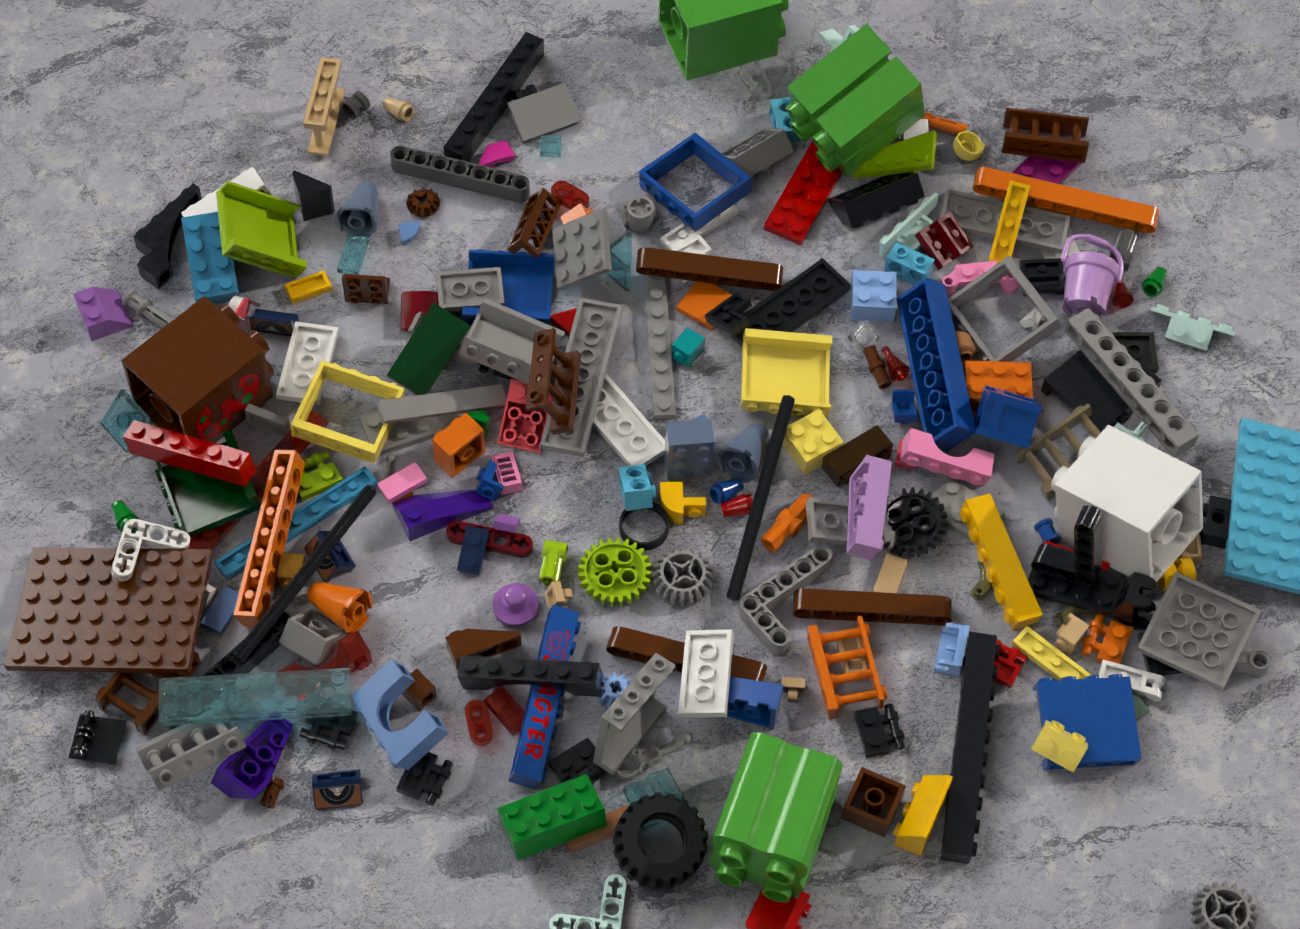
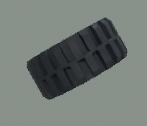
[613,792,708,890]

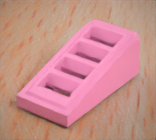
[491,451,523,495]

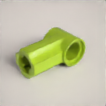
[539,540,568,586]

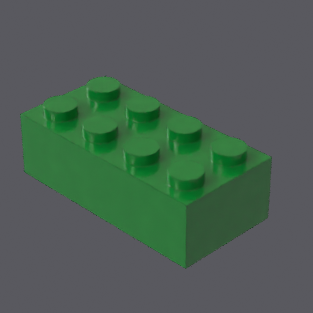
[497,774,607,861]

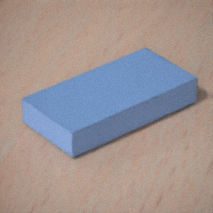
[200,586,239,635]

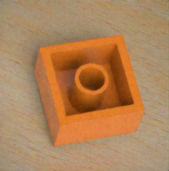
[432,413,485,478]

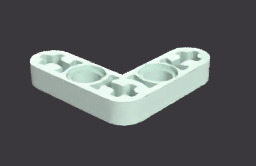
[549,874,626,929]

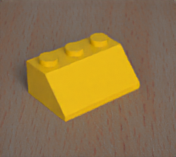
[893,775,953,856]

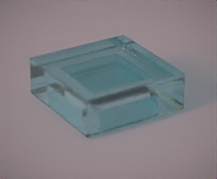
[540,135,562,157]

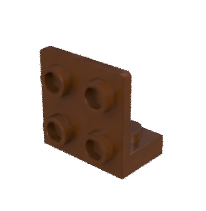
[342,274,391,305]

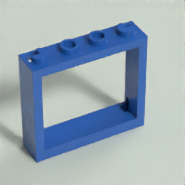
[639,132,752,232]

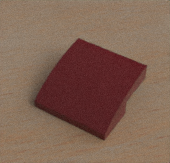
[915,212,974,270]
[400,291,439,332]

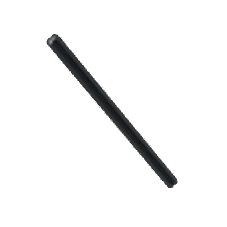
[726,395,795,601]
[233,485,376,663]

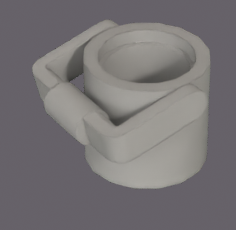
[620,196,658,233]

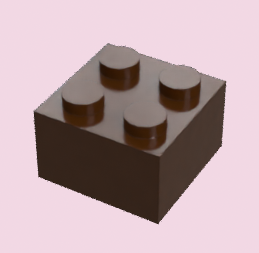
[841,767,906,837]

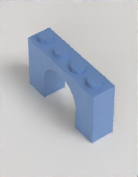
[351,658,449,770]

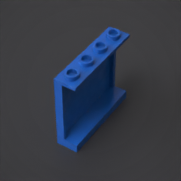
[462,249,555,326]
[1033,674,1141,770]

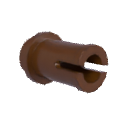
[260,776,284,809]

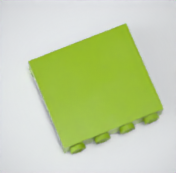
[216,181,307,279]

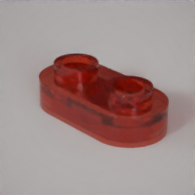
[551,181,589,210]
[464,699,493,746]

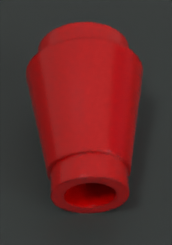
[721,493,753,517]

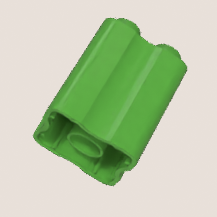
[710,732,843,903]

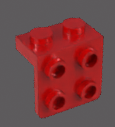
[745,887,812,929]

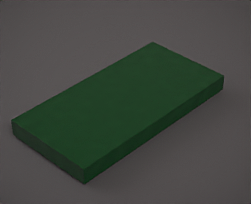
[386,302,471,395]

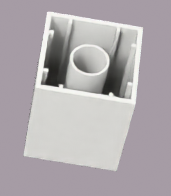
[1051,425,1203,582]

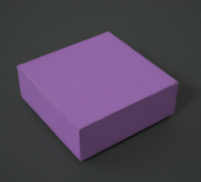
[493,514,521,533]

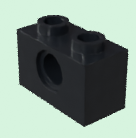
[1199,495,1232,549]

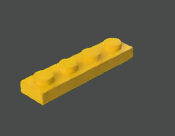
[988,180,1031,263]

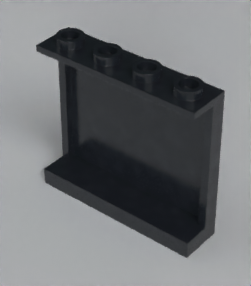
[1041,349,1162,432]

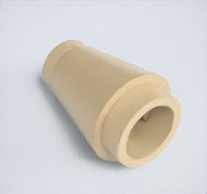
[383,97,414,122]

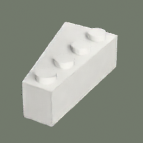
[181,167,272,217]

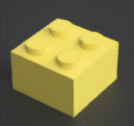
[783,409,844,475]

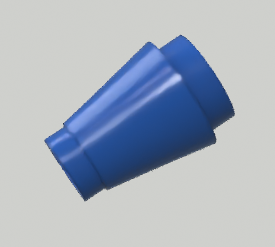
[709,478,744,504]

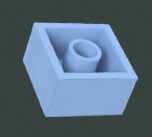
[851,270,896,322]

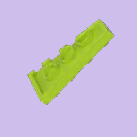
[851,130,937,179]

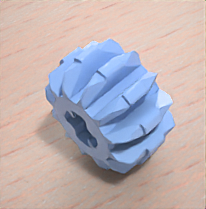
[598,671,632,710]

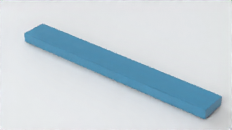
[214,466,378,581]

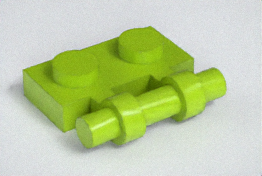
[298,450,343,502]

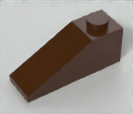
[445,629,521,670]

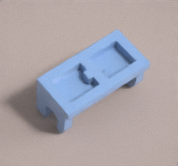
[934,623,970,676]

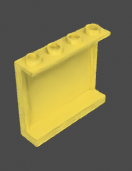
[740,328,832,416]

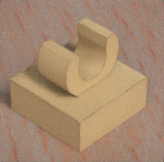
[544,581,573,610]
[781,677,806,701]

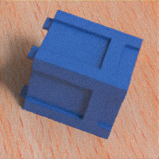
[974,385,1044,449]

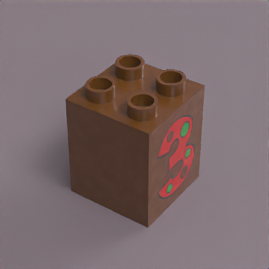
[121,296,274,443]

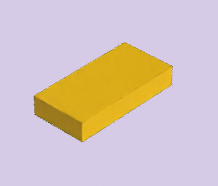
[284,270,333,305]

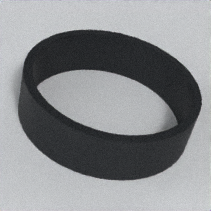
[619,502,669,551]

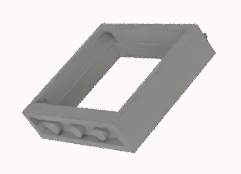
[948,256,1061,362]

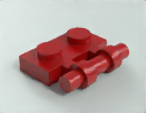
[992,639,1028,689]

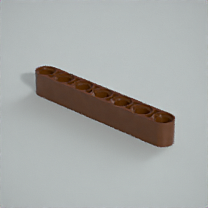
[636,247,783,291]
[793,588,952,626]
[606,626,767,682]

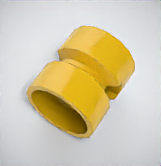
[1157,557,1196,591]

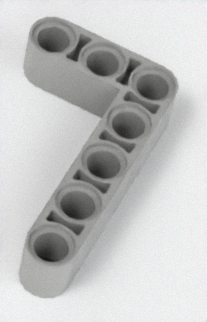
[739,545,832,656]

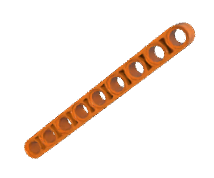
[973,167,1159,233]

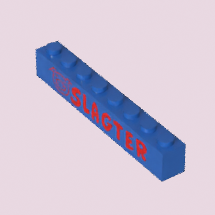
[508,605,581,789]

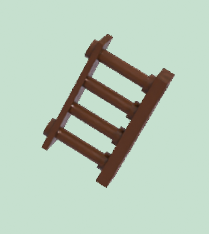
[1002,108,1089,163]
[526,328,581,435]
[96,651,201,736]

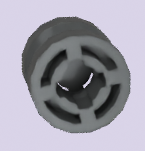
[341,91,370,120]

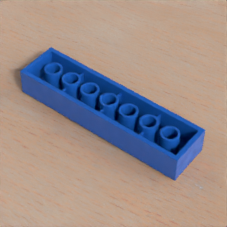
[896,277,976,453]

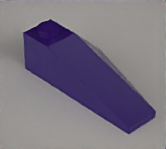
[392,489,493,541]
[211,711,293,800]

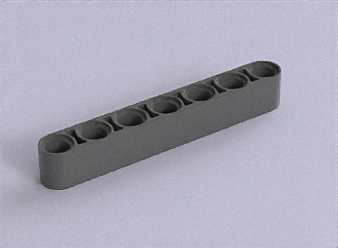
[390,146,530,203]

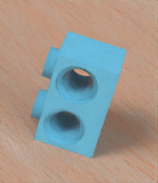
[769,97,802,143]
[884,242,935,286]
[618,464,656,511]

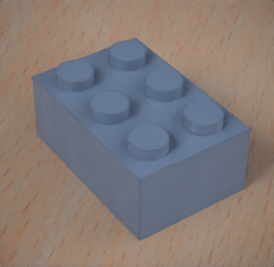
[664,419,714,480]

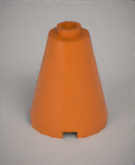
[307,581,373,634]

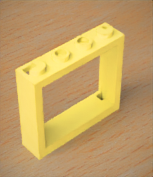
[291,360,405,464]

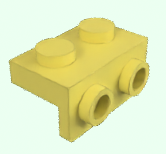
[1031,720,1088,773]

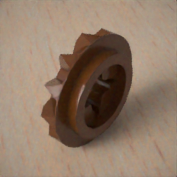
[406,187,440,217]

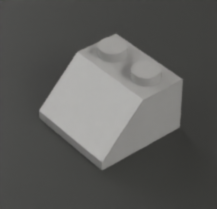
[279,609,348,665]

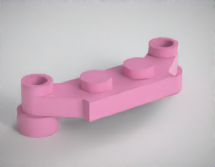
[942,261,1018,298]

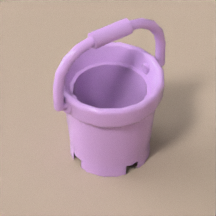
[1061,234,1124,319]

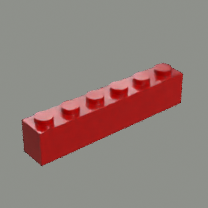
[123,420,256,487]

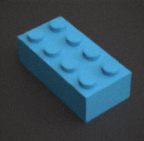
[181,212,239,304]

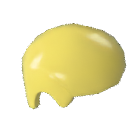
[953,131,985,161]

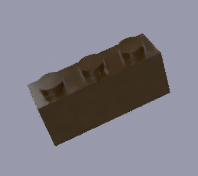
[822,425,893,487]

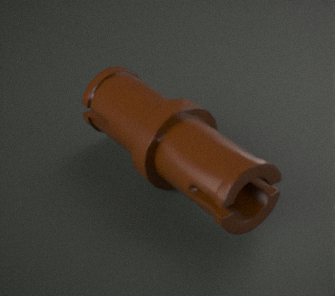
[863,345,892,389]

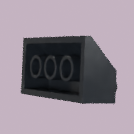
[827,172,925,228]

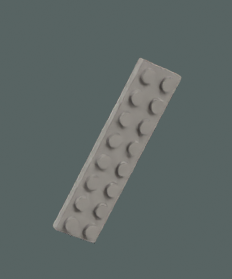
[540,298,623,457]

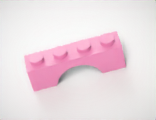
[900,428,995,486]

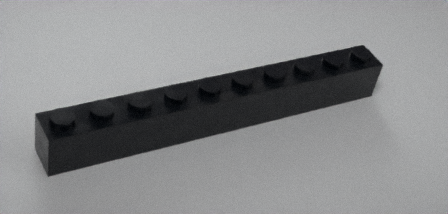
[940,631,1000,864]

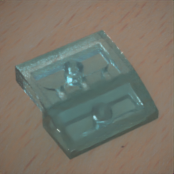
[622,768,688,830]

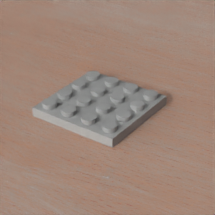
[1136,572,1261,691]

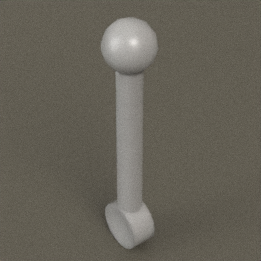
[382,454,395,497]

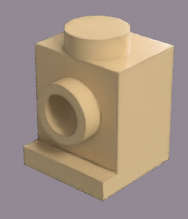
[1055,613,1090,655]

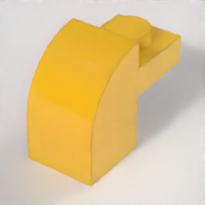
[660,482,706,524]

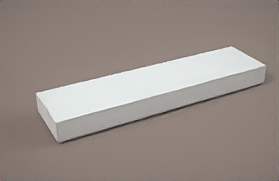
[660,205,739,250]

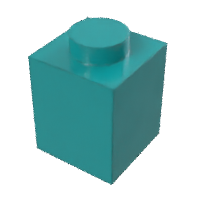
[671,327,705,367]

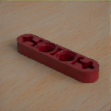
[446,521,533,558]

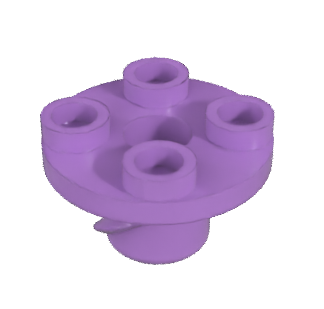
[492,583,539,628]

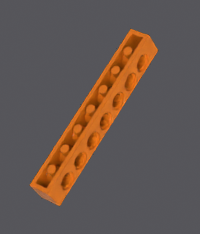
[233,450,305,627]

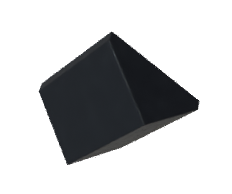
[292,170,335,221]

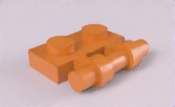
[1081,614,1133,664]

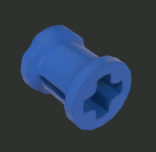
[1034,518,1062,544]

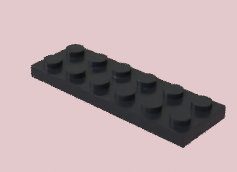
[729,258,851,346]

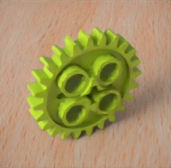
[578,537,652,607]

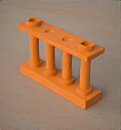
[807,616,887,719]

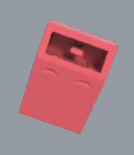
[497,379,553,453]

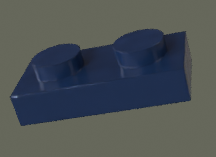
[457,526,490,575]

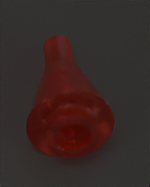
[1112,277,1134,308]
[881,346,910,381]

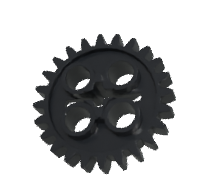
[882,487,948,558]

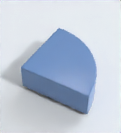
[398,221,420,245]

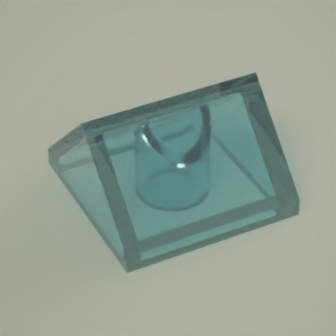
[606,231,632,291]
[100,389,152,452]

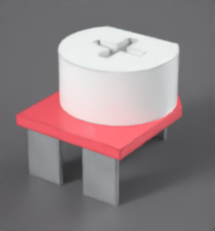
[228,295,260,332]

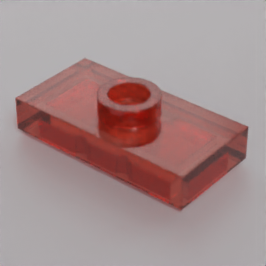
[483,686,525,737]

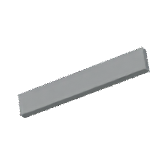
[376,384,507,424]

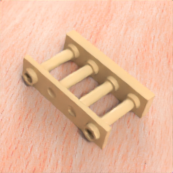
[303,57,345,156]

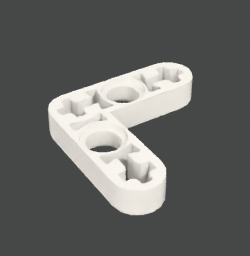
[112,519,190,581]

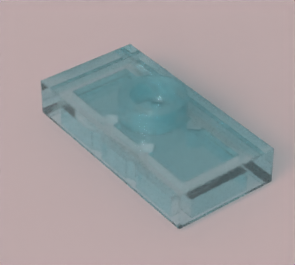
[337,234,369,275]

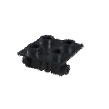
[68,710,127,765]

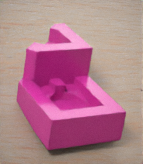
[479,141,515,168]

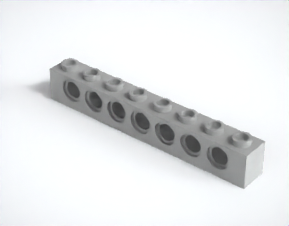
[1065,308,1199,458]

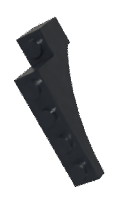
[134,183,202,290]

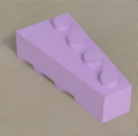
[847,455,892,560]

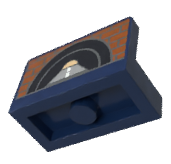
[249,309,299,337]
[304,531,356,582]
[312,769,363,810]

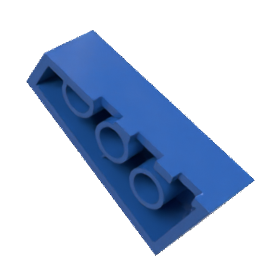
[727,676,784,729]

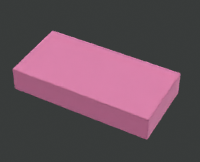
[377,462,428,504]

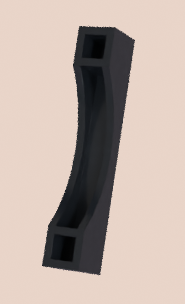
[457,656,604,697]

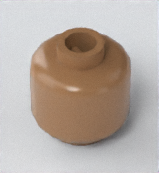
[955,331,976,364]

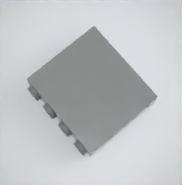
[459,298,565,384]
[593,653,676,775]

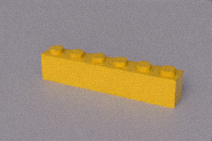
[960,493,1043,630]

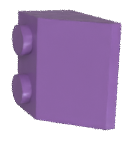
[73,286,133,341]

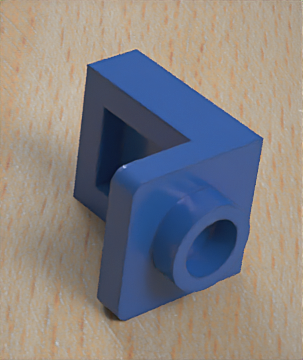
[891,389,917,424]
[475,460,504,501]

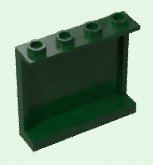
[155,430,261,538]

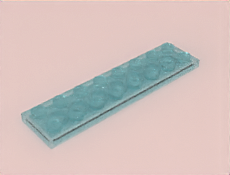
[159,668,352,726]

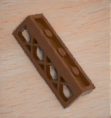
[507,187,561,259]

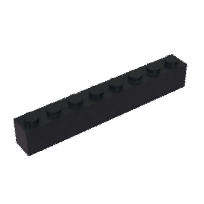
[443,32,544,162]

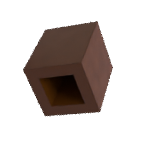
[402,669,437,711]

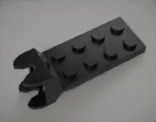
[1028,568,1157,630]

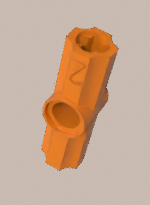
[761,493,814,553]

